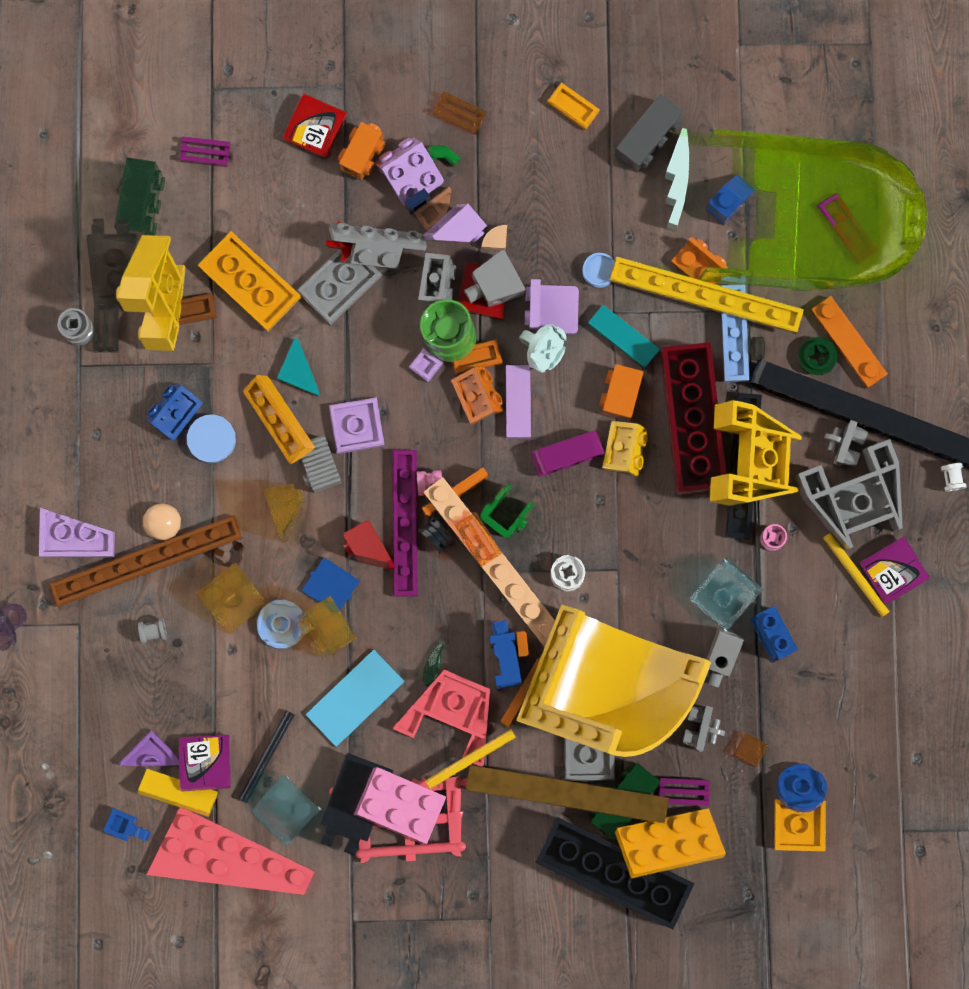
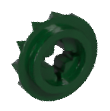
[798,337,837,376]

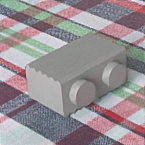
[297,435,342,493]

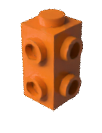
[338,122,385,181]

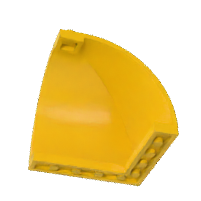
[516,604,711,757]

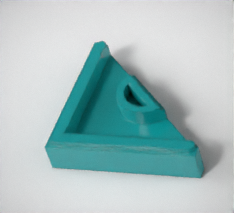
[277,338,320,397]

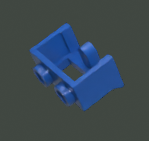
[750,606,798,663]

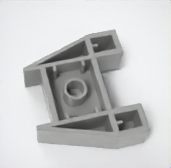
[794,439,903,550]

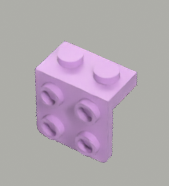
[374,137,444,206]
[525,279,579,334]

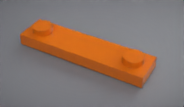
[811,296,888,389]

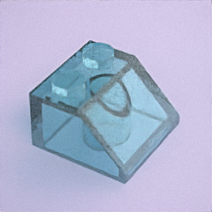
[689,557,764,631]
[251,775,322,846]

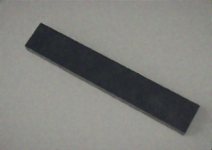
[725,393,762,540]

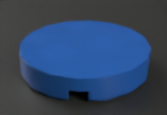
[776,764,827,812]

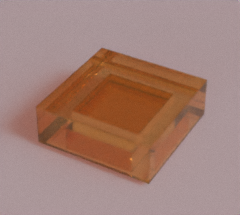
[735,733,769,767]

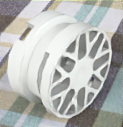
[550,555,585,592]

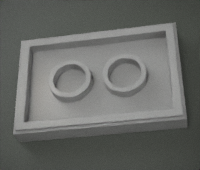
[296,249,382,326]

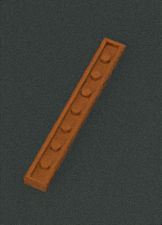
[49,515,243,608]

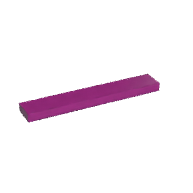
[392,450,418,597]

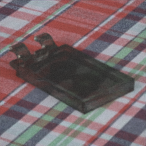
[87,218,138,304]

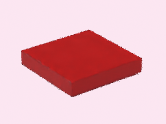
[457,262,507,320]

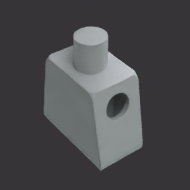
[464,249,526,307]
[705,628,744,687]

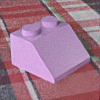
[422,204,487,242]

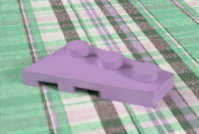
[39,508,115,558]

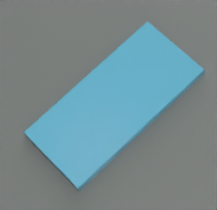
[306,650,405,747]

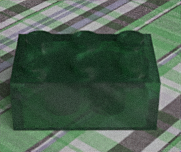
[114,157,165,243]

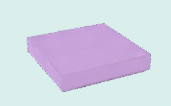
[329,397,385,454]

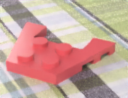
[393,670,490,767]

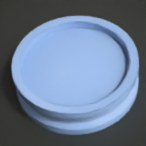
[582,253,615,288]

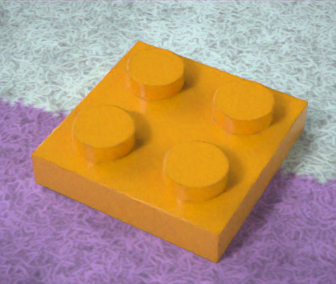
[774,799,826,851]

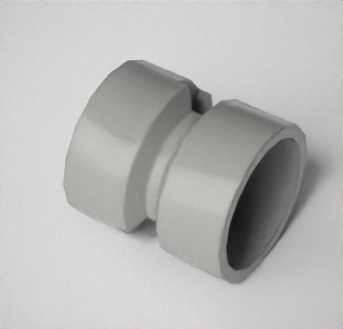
[57,308,95,346]

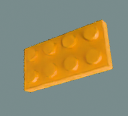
[198,231,301,332]
[615,808,726,878]

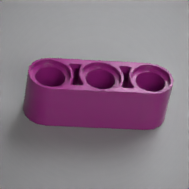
[530,431,605,477]

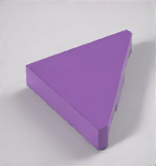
[118,730,179,766]

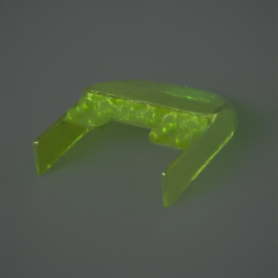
[700,129,927,291]

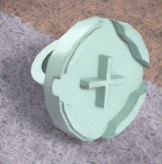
[519,324,566,373]

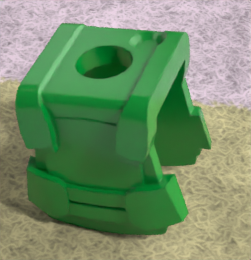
[481,483,535,538]

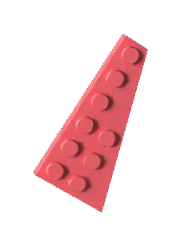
[147,808,315,895]

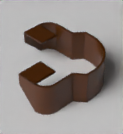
[214,541,245,568]

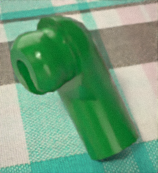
[426,145,461,167]

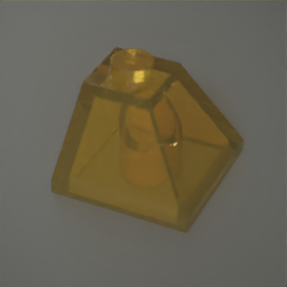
[263,484,305,542]

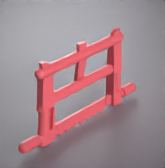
[329,776,468,863]

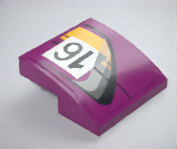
[860,536,930,605]
[179,735,231,791]

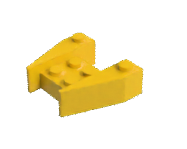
[116,235,186,351]
[710,400,802,506]

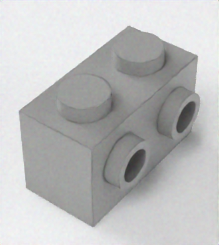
[418,253,456,308]

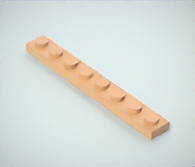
[423,477,555,648]

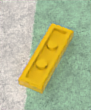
[138,769,218,817]

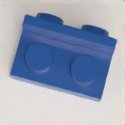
[146,383,203,441]

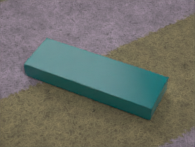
[588,305,660,369]

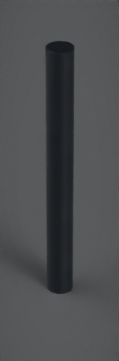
[239,710,295,803]

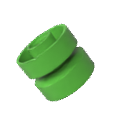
[420,300,476,362]

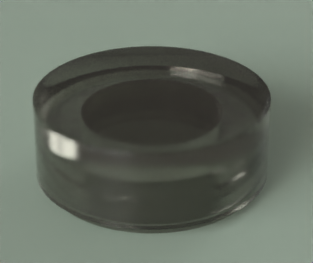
[750,337,765,361]

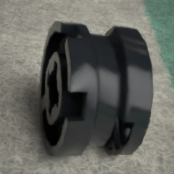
[418,517,456,555]

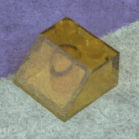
[196,562,268,634]

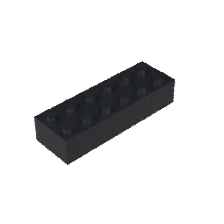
[535,817,695,930]

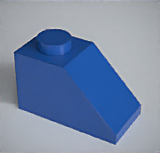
[706,174,756,225]

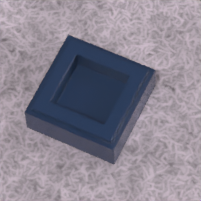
[404,188,430,215]

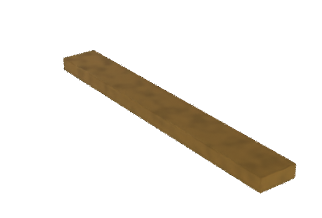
[466,765,669,824]

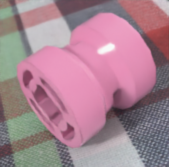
[417,470,442,496]
[760,524,787,551]

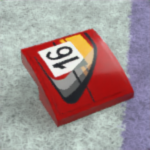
[283,93,348,158]

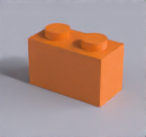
[599,364,644,422]

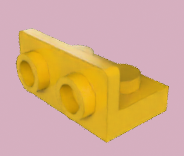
[602,421,648,476]

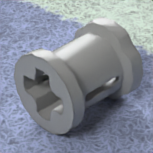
[138,618,167,644]

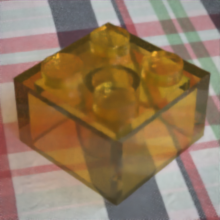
[297,596,357,659]

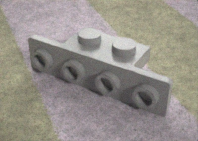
[329,223,427,268]

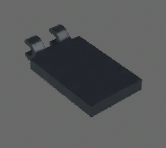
[320,753,394,856]

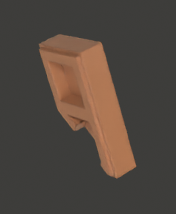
[414,187,452,231]

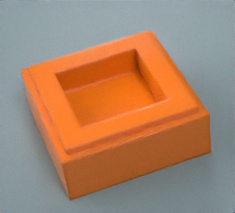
[516,631,529,658]

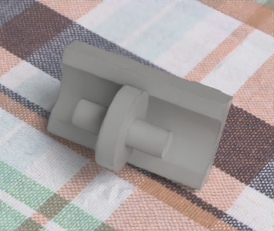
[824,420,868,467]
[682,706,725,752]

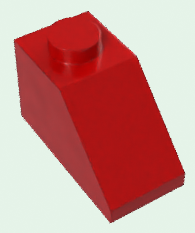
[343,520,395,569]

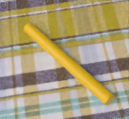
[823,532,890,617]
[425,729,516,789]

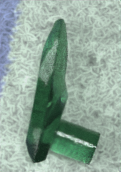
[422,642,445,687]

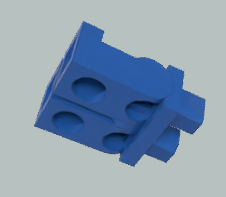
[489,620,521,690]

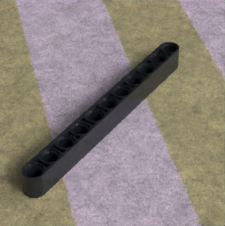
[749,360,969,469]

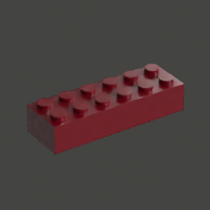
[660,342,726,496]

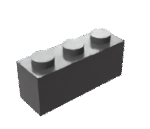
[615,93,683,172]

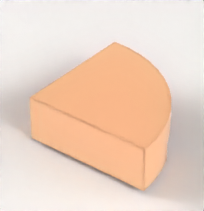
[482,225,507,250]

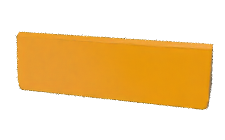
[243,375,315,464]

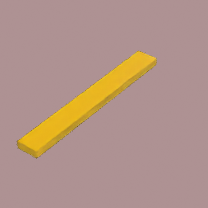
[609,257,804,334]

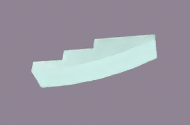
[665,128,689,232]

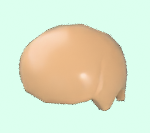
[142,503,181,540]

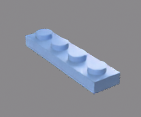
[721,285,749,383]

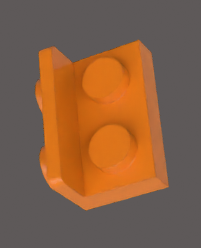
[671,236,728,285]
[451,367,504,424]

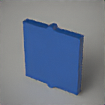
[302,557,360,615]

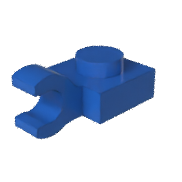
[103,808,151,841]

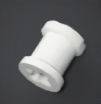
[941,463,967,492]

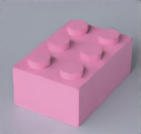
[354,767,446,844]

